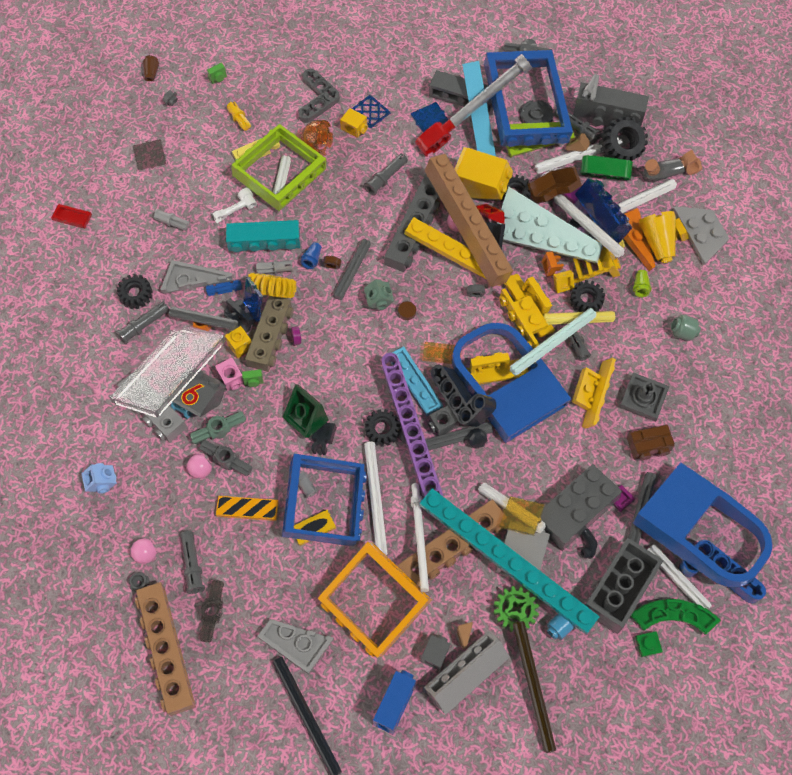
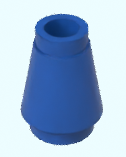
[301,242,322,269]

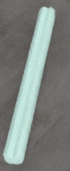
[510,308,596,375]

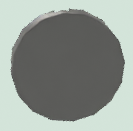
[520,100,554,123]

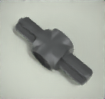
[504,39,553,52]
[199,440,253,476]

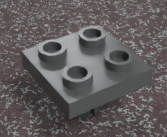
[620,372,670,422]

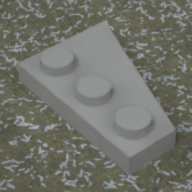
[258,619,334,674]

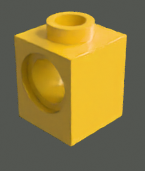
[340,108,368,138]
[225,326,252,358]

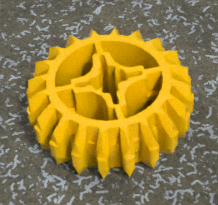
[246,273,297,298]

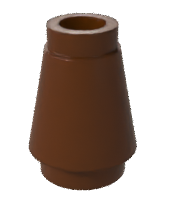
[143,55,159,82]

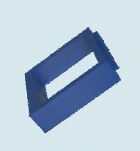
[282,453,367,546]

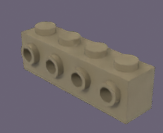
[245,296,294,372]

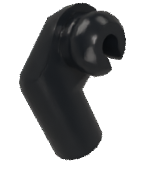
[580,528,598,559]

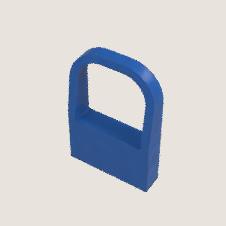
[452,323,571,444]
[633,462,772,587]

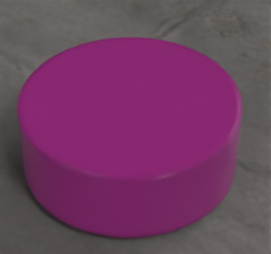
[291,326,301,345]

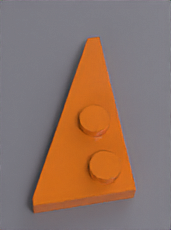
[612,208,656,271]

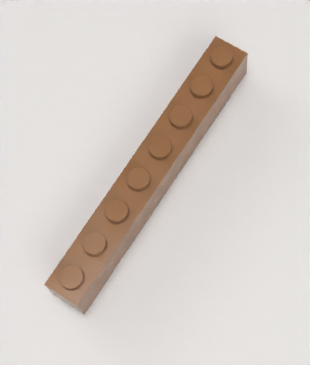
[425,154,513,287]

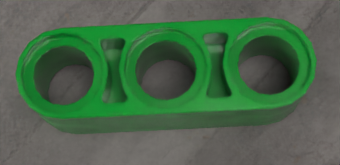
[580,155,633,181]

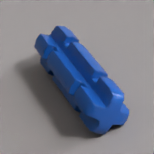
[206,279,242,296]

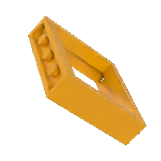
[318,542,432,658]

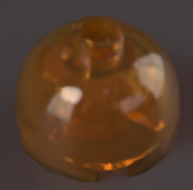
[301,120,333,155]

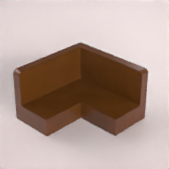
[528,166,582,203]

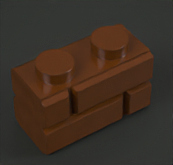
[627,424,675,461]

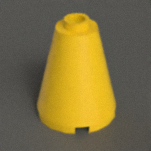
[639,211,676,264]

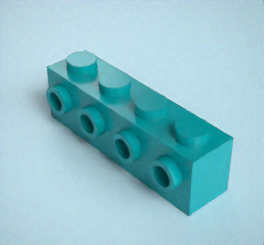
[226,220,301,252]

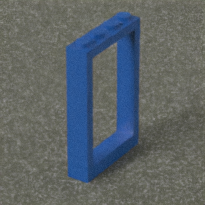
[484,50,573,147]

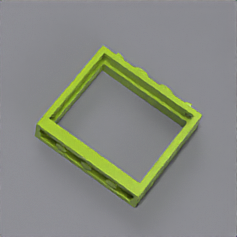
[231,124,326,211]

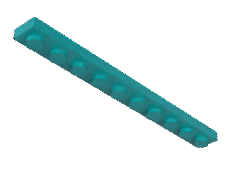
[419,488,600,635]

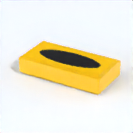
[293,510,336,546]

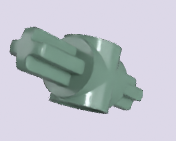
[190,411,246,444]

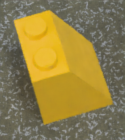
[455,147,513,200]

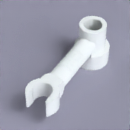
[213,188,257,223]

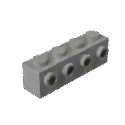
[118,370,188,443]
[424,631,510,714]

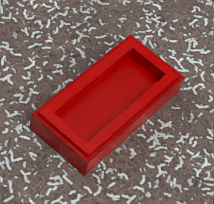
[51,204,92,229]

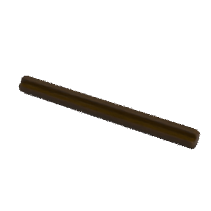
[513,621,556,753]

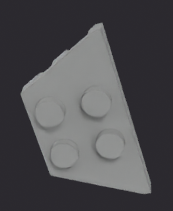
[673,206,729,265]

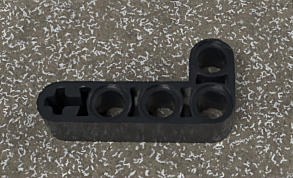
[431,364,497,427]

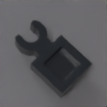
[311,423,337,455]

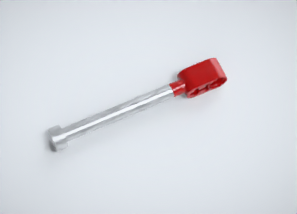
[415,54,532,157]

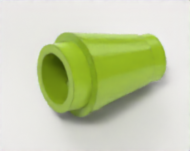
[633,270,651,298]

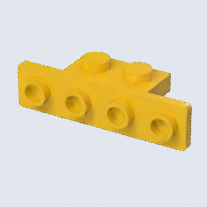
[504,274,555,337]
[499,288,548,349]
[466,352,528,385]
[572,357,616,429]

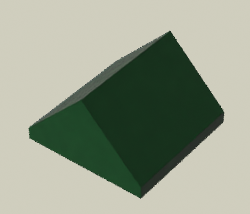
[282,384,329,438]

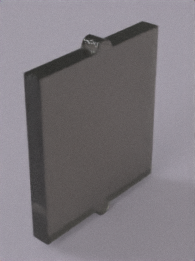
[133,139,166,170]

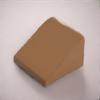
[565,133,590,151]
[456,622,473,650]

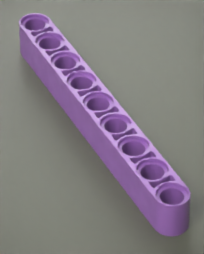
[382,353,443,517]

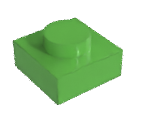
[207,62,227,84]
[242,369,264,387]

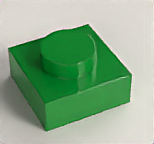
[635,631,663,658]

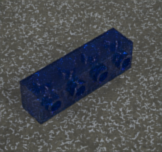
[575,178,633,244]

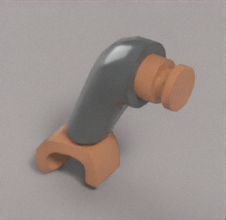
[644,150,702,182]

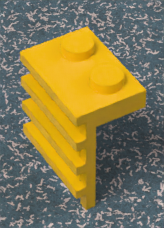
[573,239,621,283]

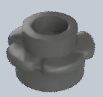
[162,90,178,106]
[129,572,150,592]

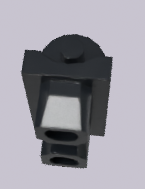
[224,298,257,333]

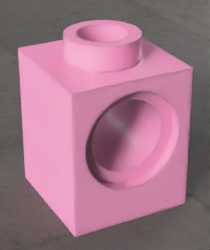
[215,358,244,391]

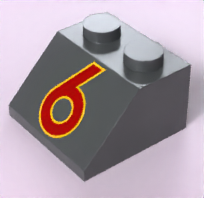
[168,368,226,417]

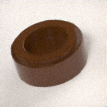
[323,256,342,269]
[398,301,416,320]

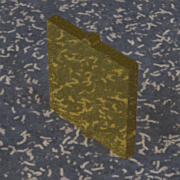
[499,496,544,536]

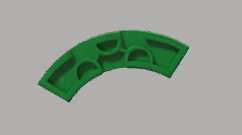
[631,599,721,635]

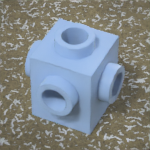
[81,463,117,494]

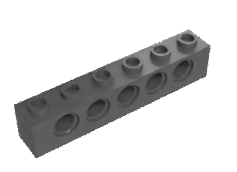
[384,174,441,272]

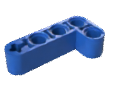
[679,540,766,604]

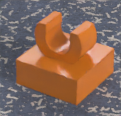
[541,251,564,277]

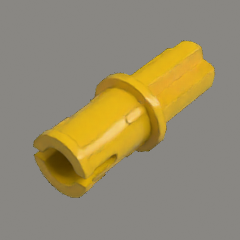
[227,101,251,131]

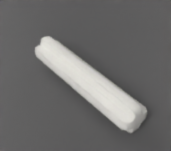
[273,155,291,195]

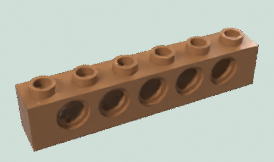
[397,499,507,587]
[135,582,196,716]

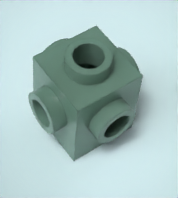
[364,279,394,310]

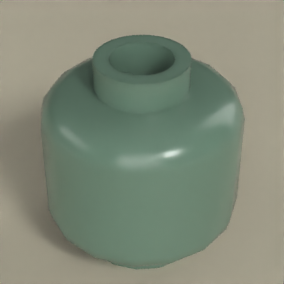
[671,314,701,341]

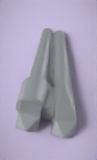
[582,73,599,101]

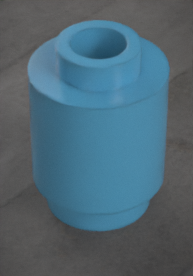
[547,613,575,640]

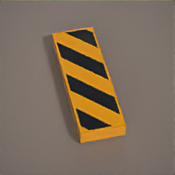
[216,496,279,521]

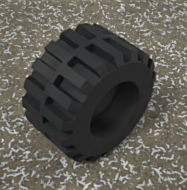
[599,117,648,161]

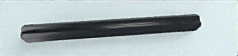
[273,657,342,775]

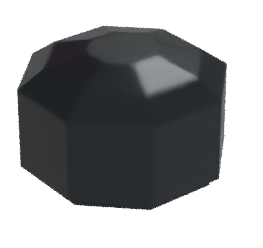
[467,428,488,449]

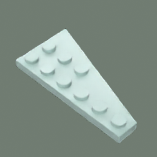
[497,186,603,263]

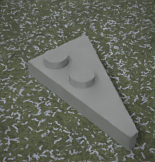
[160,260,233,294]

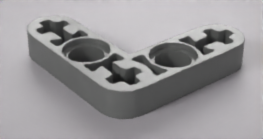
[298,69,340,123]

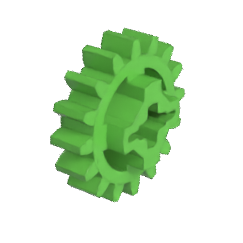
[493,586,539,633]

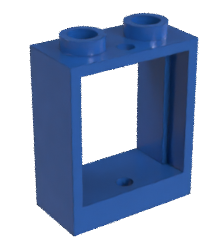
[373,670,416,735]

